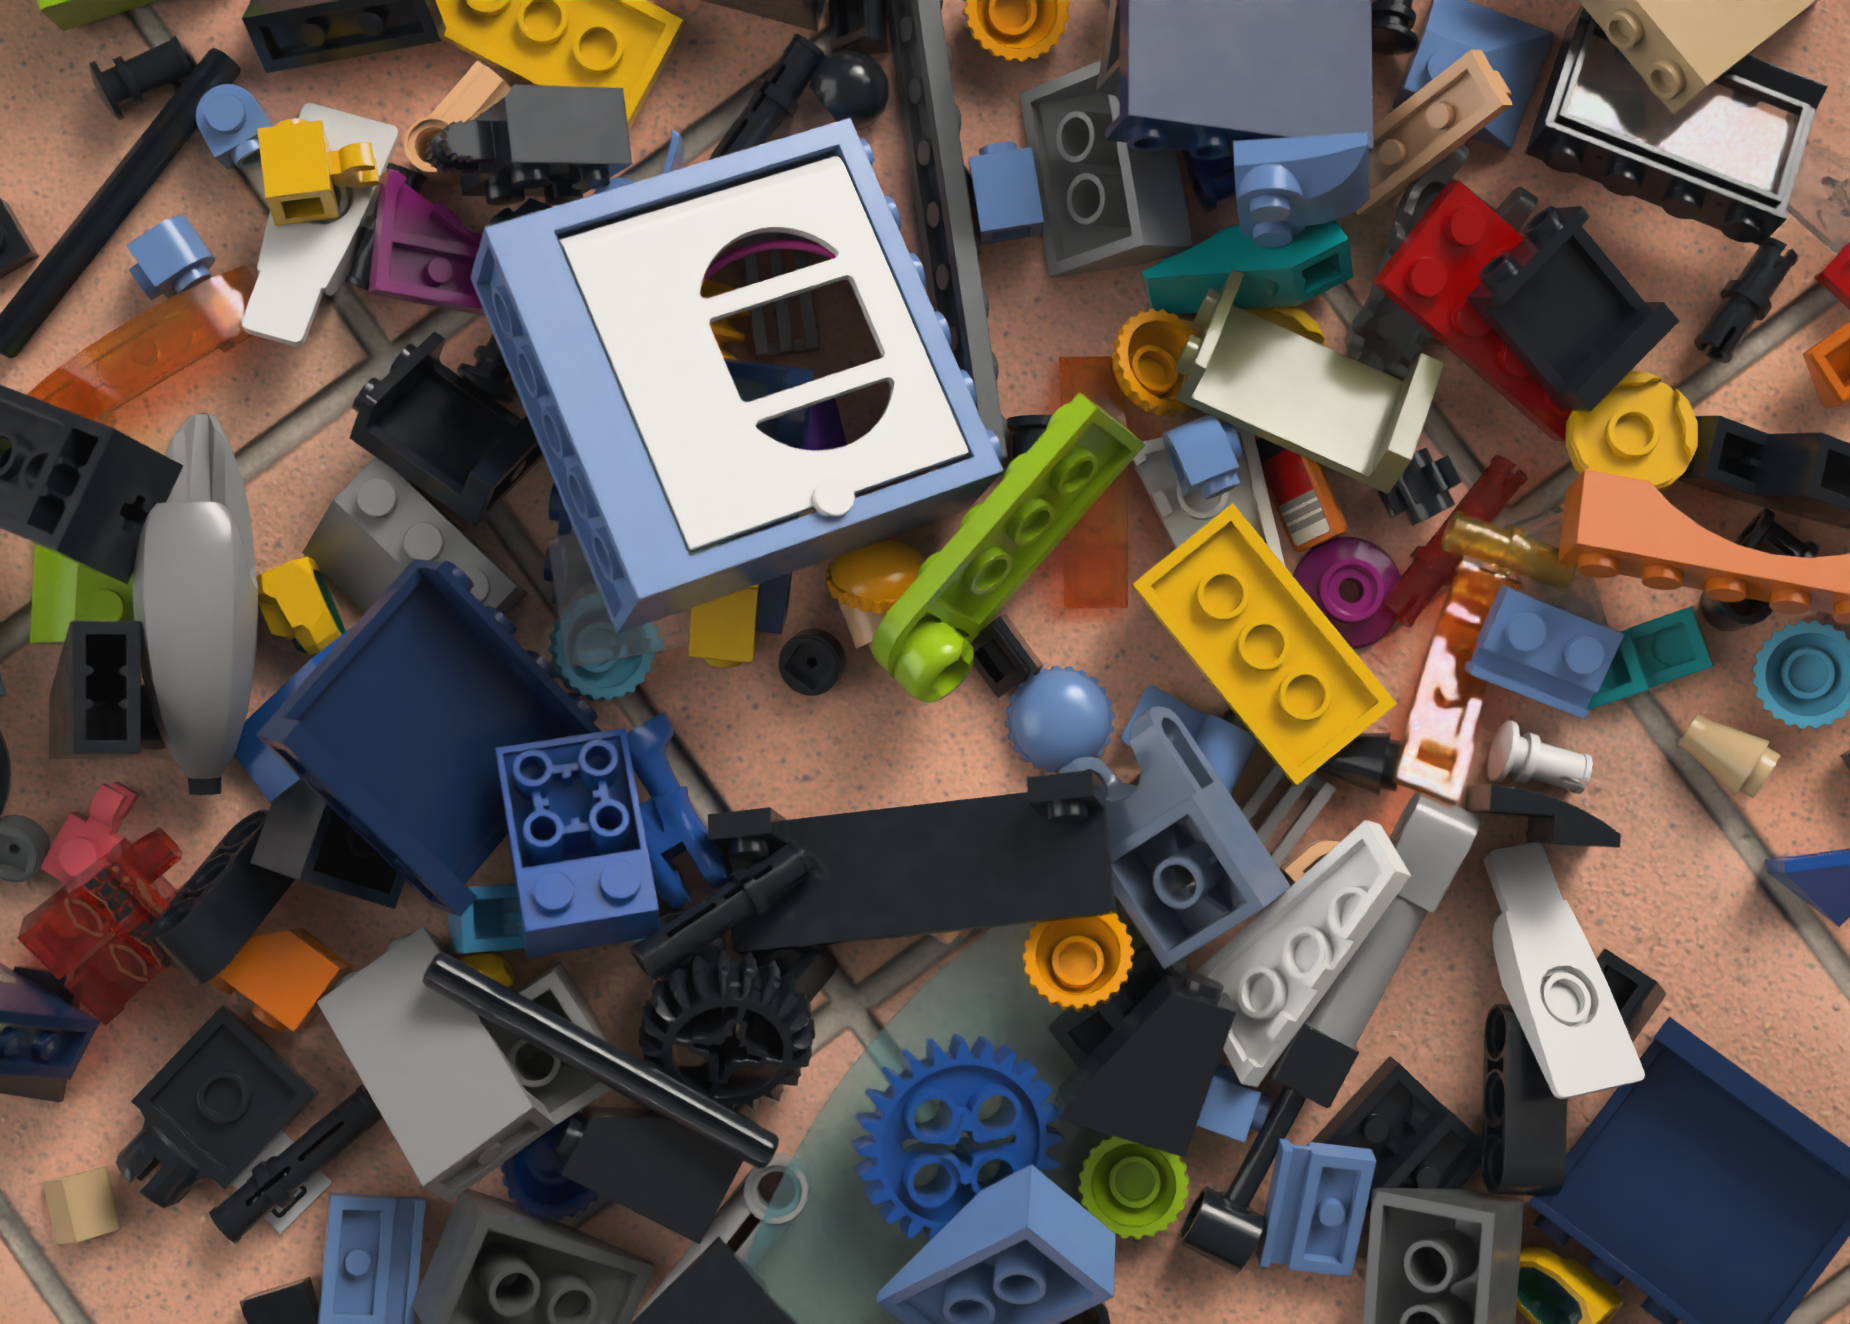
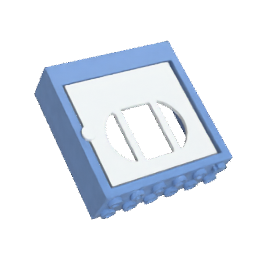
[470,118,1004,634]

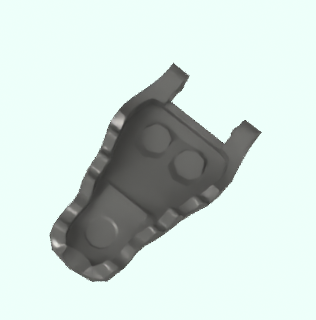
[1345,145,1538,378]

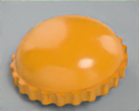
[962,0,1070,63]
[1111,308,1197,417]
[826,538,925,614]
[1023,913,1134,1012]

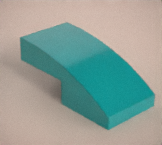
[1587,606,1714,710]

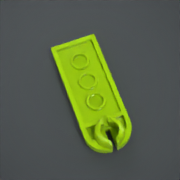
[871,392,1145,703]

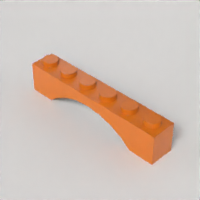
[1558,469,1850,625]

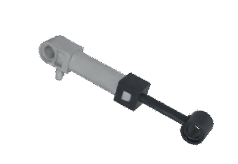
[1178,787,1480,1274]

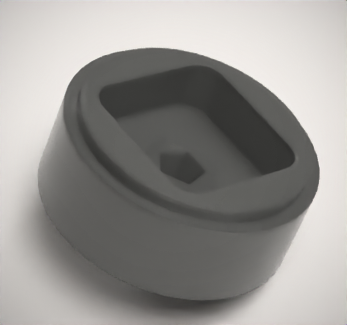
[0,815,50,882]

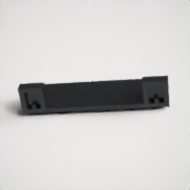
[707,770,1115,954]

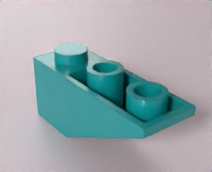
[1142,220,1353,314]

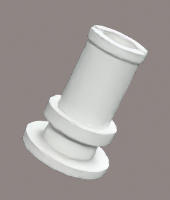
[1487,720,1593,794]

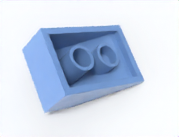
[877,1164,1116,1324]

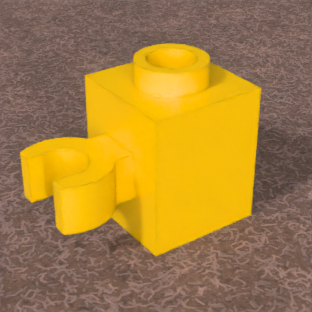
[257,119,379,226]

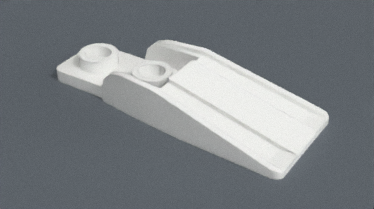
[242,103,399,347]
[1484,842,1645,1099]

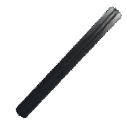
[0,48,241,359]
[422,953,779,1169]

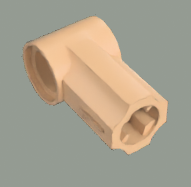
[404,60,511,187]

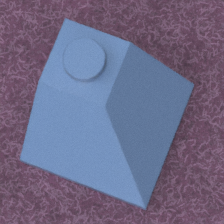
[1392,0,1555,152]

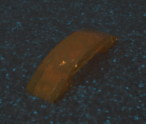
[27,265,256,424]
[1059,356,1128,609]
[1393,560,1522,805]

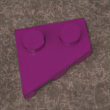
[368,169,486,316]

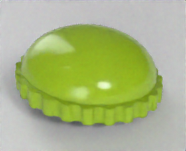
[1078,1136,1190,1240]

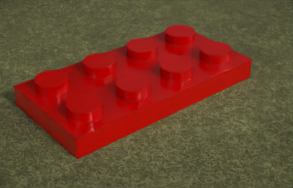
[1372,180,1572,442]

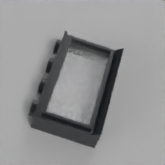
[1525,6,1828,246]

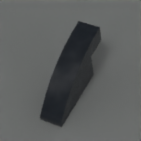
[1678,415,1850,529]

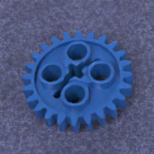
[851,1034,1064,1242]

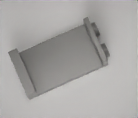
[317,926,556,1202]

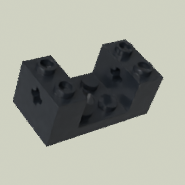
[0,385,183,584]

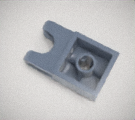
[1058,706,1291,969]

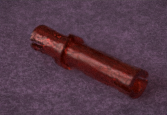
[1380,455,1528,628]

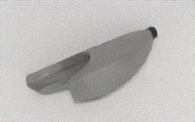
[133,413,258,795]

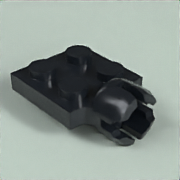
[116,1005,319,1208]

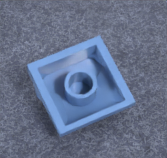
[1233,132,1370,248]

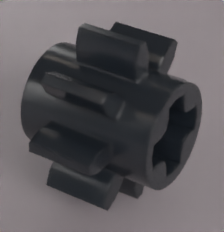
[1377,447,1462,526]

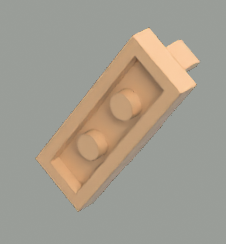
[1356,50,1513,215]

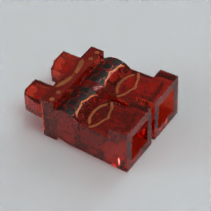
[17,827,186,1026]

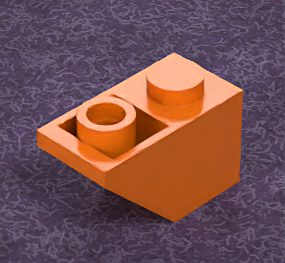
[208,928,354,1033]

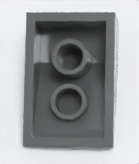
[412,1189,655,1324]

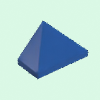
[1765,848,1850,927]

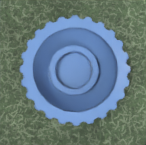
[1005,666,1115,773]

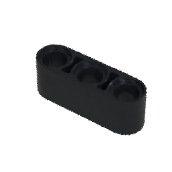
[147,809,295,986]
[1481,1004,1567,1197]

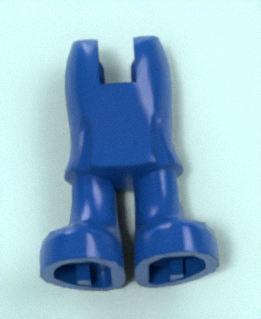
[626,712,730,911]

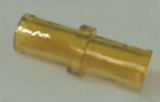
[1442,511,1577,591]

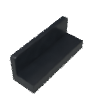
[242,0,446,73]

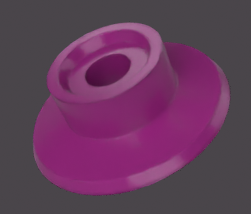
[1293,536,1404,649]

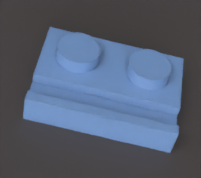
[1464,584,1624,719]
[1256,1138,1376,1277]
[317,1192,426,1324]

